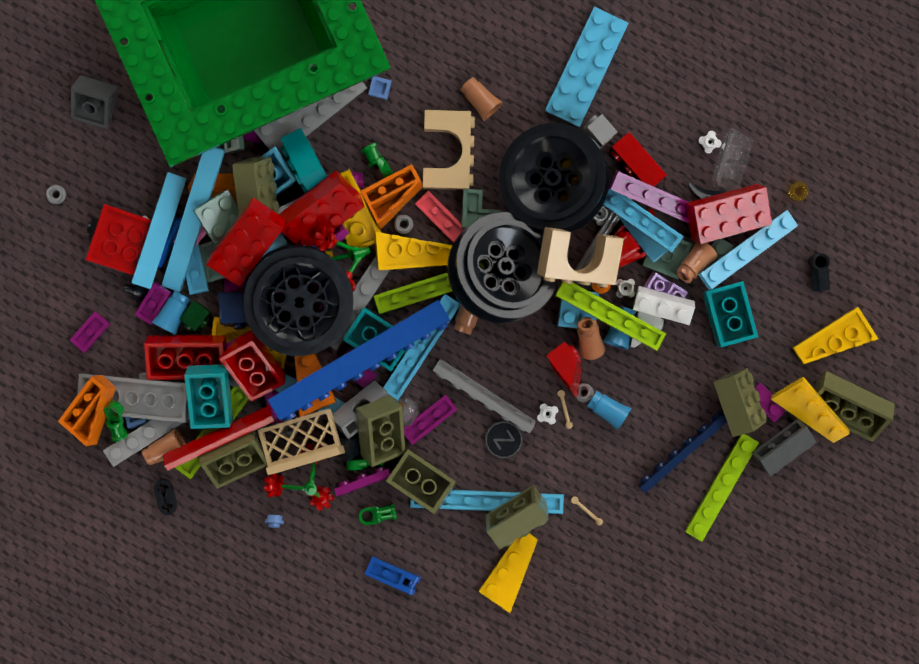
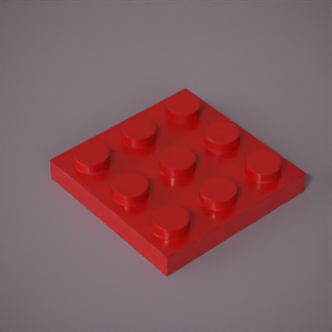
[85,204,151,275]

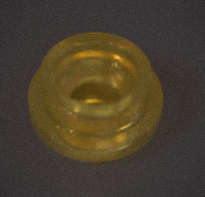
[789,182,809,201]

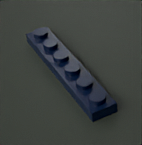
[638,411,727,493]

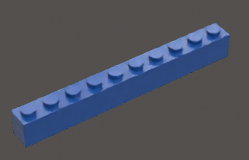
[268,300,450,421]

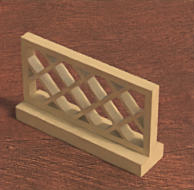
[258,408,345,475]

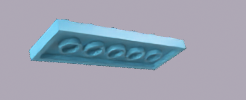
[545,7,629,127]

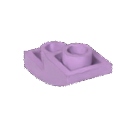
[644,271,688,298]

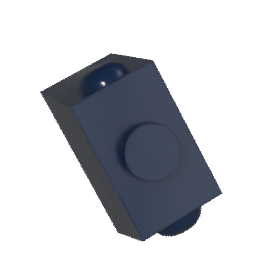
[218,292,249,330]

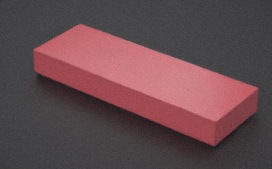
[415,190,466,243]

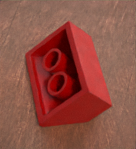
[219,330,285,402]
[546,342,582,398]

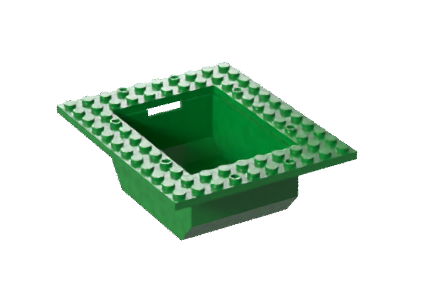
[95,0,391,167]

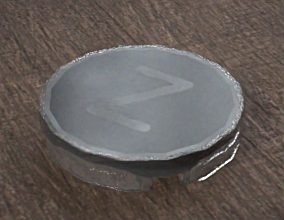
[485,421,523,459]

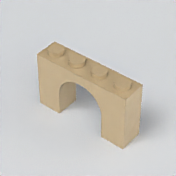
[423,110,475,190]
[537,227,624,287]

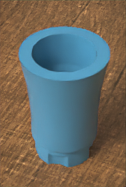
[152,291,190,335]
[603,306,637,350]
[587,391,631,430]

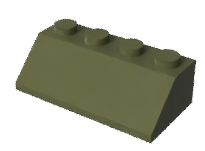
[814,371,895,442]

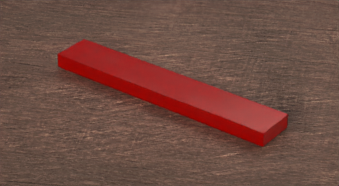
[163,406,274,471]

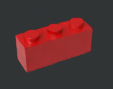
[610,132,667,187]

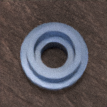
[265,515,284,528]

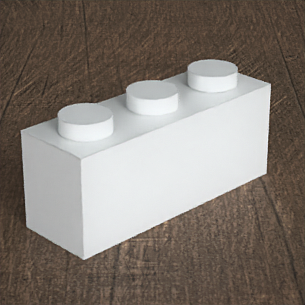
[633,286,695,325]

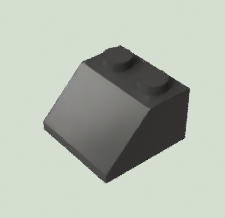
[71,75,117,129]

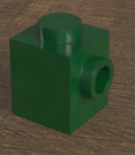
[180,301,212,332]

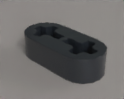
[154,479,178,515]

